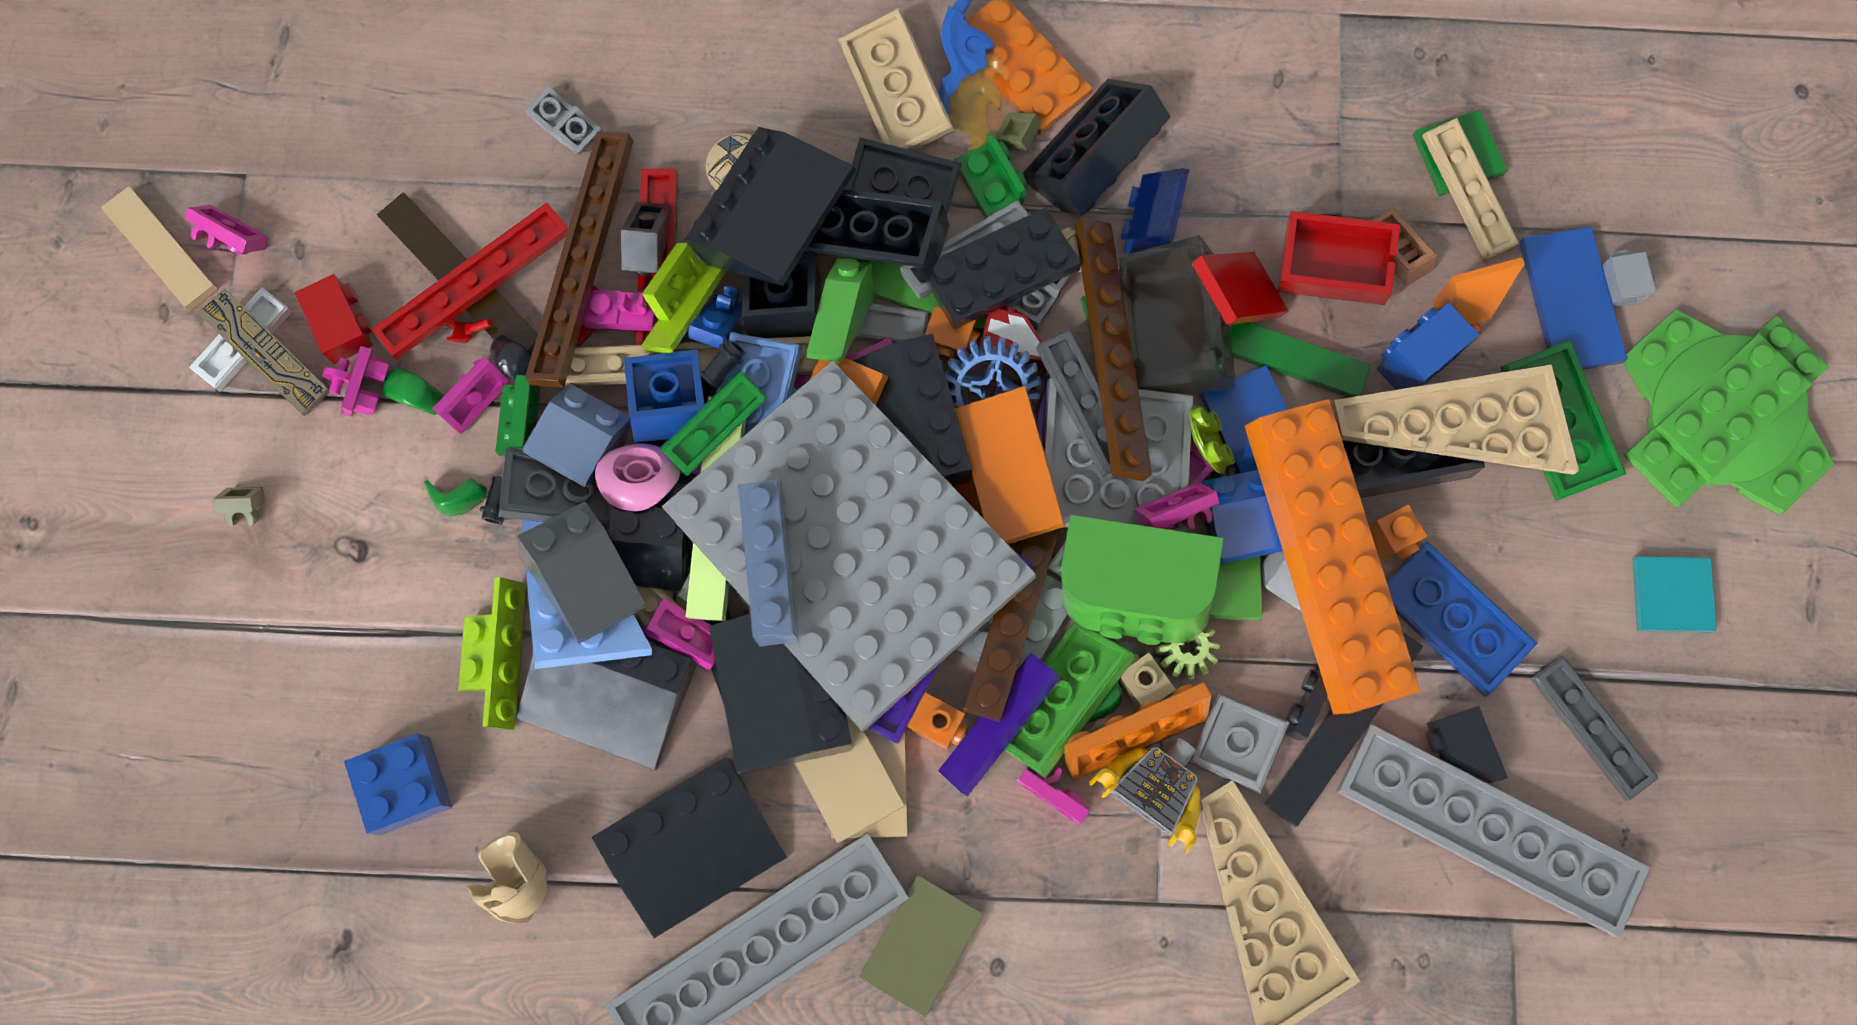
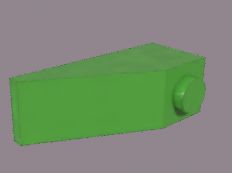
[807,258,875,363]

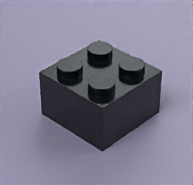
[742,253,821,339]

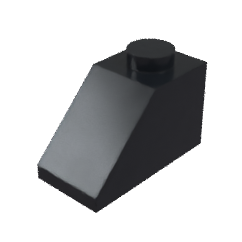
[621,202,671,275]
[1426,706,1508,783]

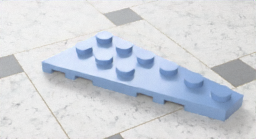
[522,520,652,669]

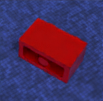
[294,274,373,364]

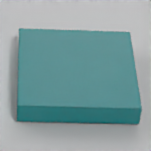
[1632,557,1717,633]

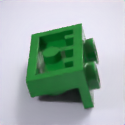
[954,133,1028,218]
[495,375,540,456]

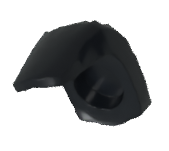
[490,335,532,380]

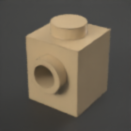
[1118,653,1176,710]

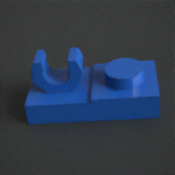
[688,284,743,349]

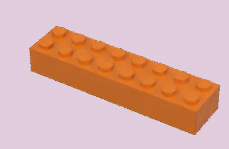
[1245,399,1421,714]

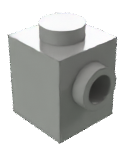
[1602,250,1656,308]

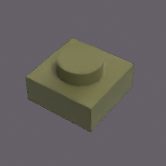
[995,112,1042,150]

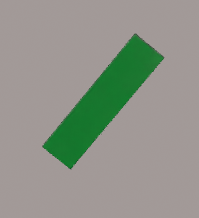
[1222,322,1371,398]

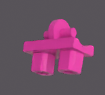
[323,346,389,417]

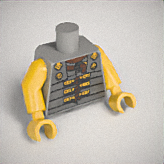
[1089,738,1201,854]

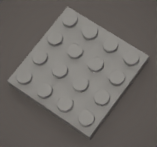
[1043,378,1193,532]

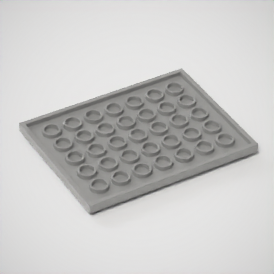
[662,361,1036,732]

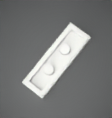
[189,287,293,392]

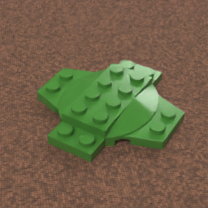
[1623,309,1835,514]

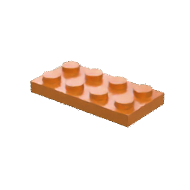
[966,0,1093,136]
[1064,682,1211,782]

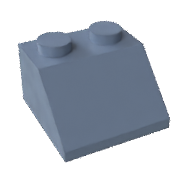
[523,383,630,487]

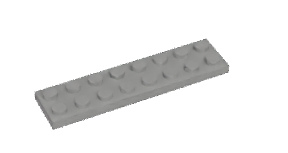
[1336,724,1650,937]
[604,833,909,1025]

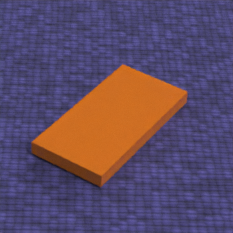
[955,386,1066,544]

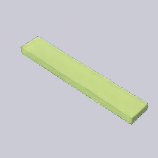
[685,397,746,621]

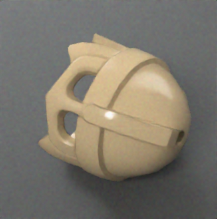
[466,832,548,924]

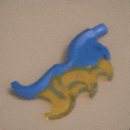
[938,0,1009,152]

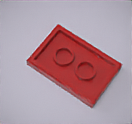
[1192,251,1289,325]

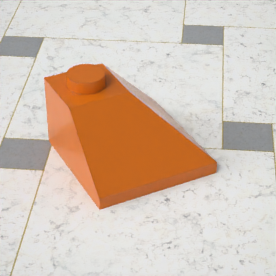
[1432,257,1525,334]

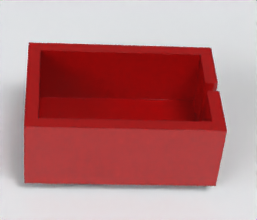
[1277,211,1401,305]

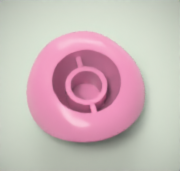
[595,443,681,511]

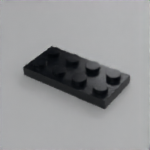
[920,207,1081,330]

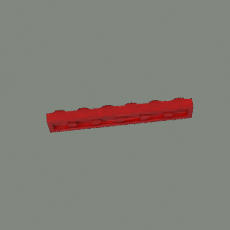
[371,202,568,360]

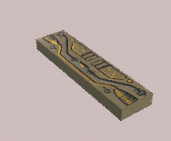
[197,288,329,416]

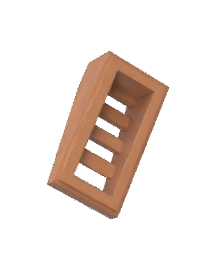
[1371,207,1437,286]

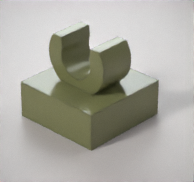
[213,487,265,527]

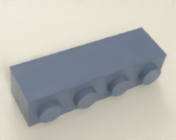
[738,480,798,646]

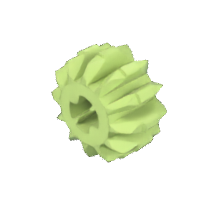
[1155,629,1220,681]

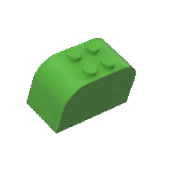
[1061,515,1223,645]

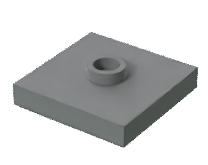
[1189,693,1289,793]

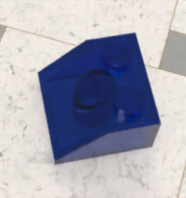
[1120,168,1189,262]

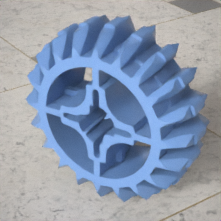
[944,336,1041,412]

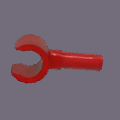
[445,318,493,344]

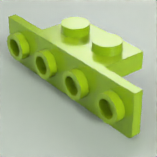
[641,243,726,353]
[458,577,526,730]

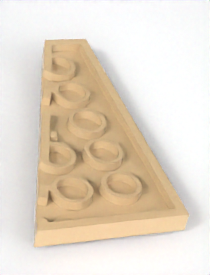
[1331,365,1579,475]
[1200,780,1361,1025]

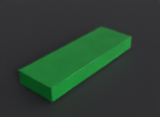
[660,370,768,476]

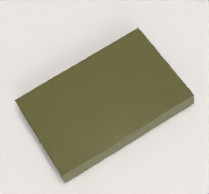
[859,875,984,1018]

